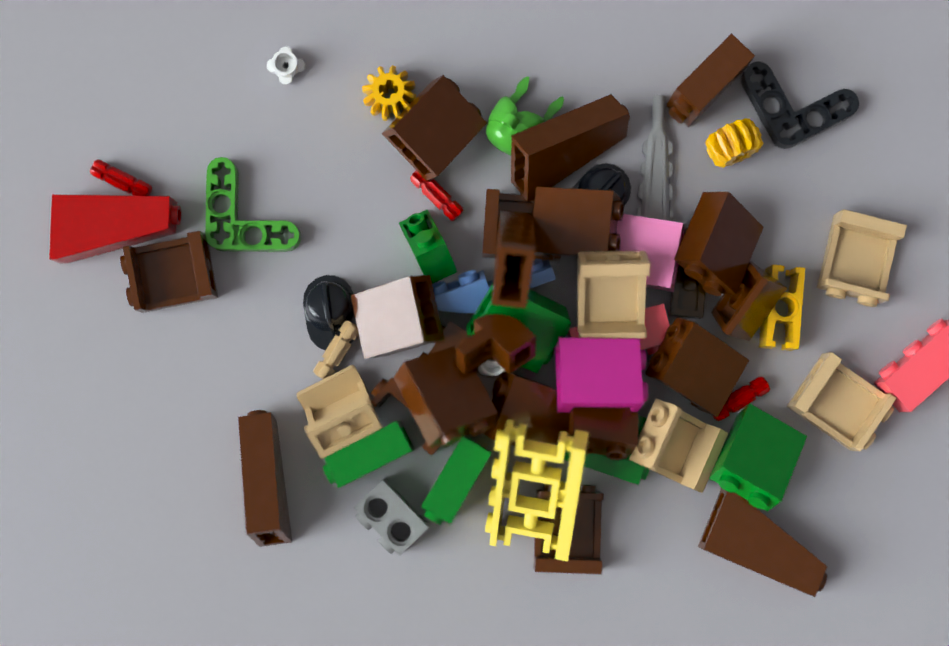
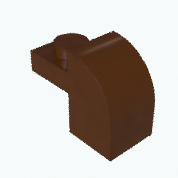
[456,314,536,375]

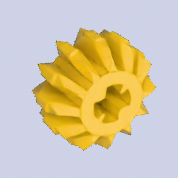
[362,65,416,121]
[705,118,764,168]

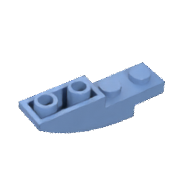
[432,259,556,313]

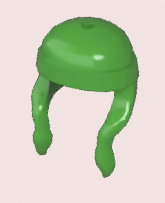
[486,77,564,156]

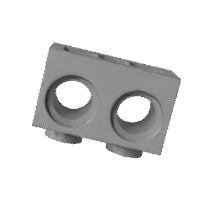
[354,478,430,556]

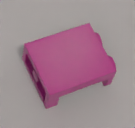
[555,338,648,412]

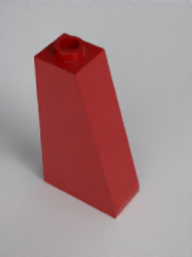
[49,194,182,264]

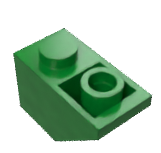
[399,209,458,284]

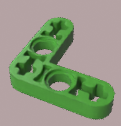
[205,157,301,252]

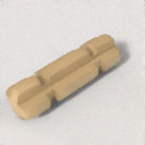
[313,320,359,379]

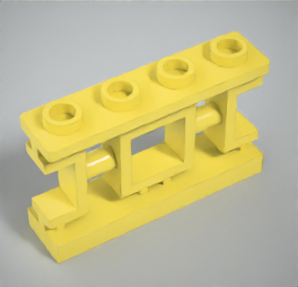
[485,419,589,561]

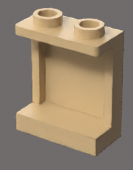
[817,209,907,307]
[577,251,650,339]
[786,352,896,452]
[296,365,382,459]
[629,399,728,493]

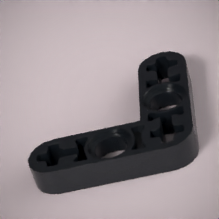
[741,61,859,149]

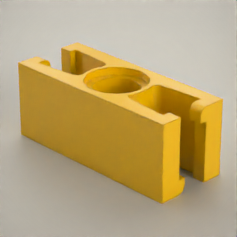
[758,265,805,351]

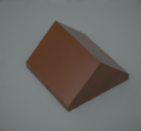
[711,261,787,341]

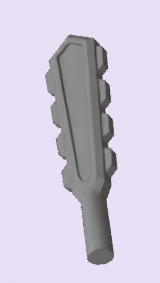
[636,95,673,221]

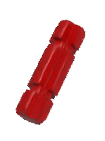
[90,159,153,196]
[410,171,463,221]
[712,376,771,421]

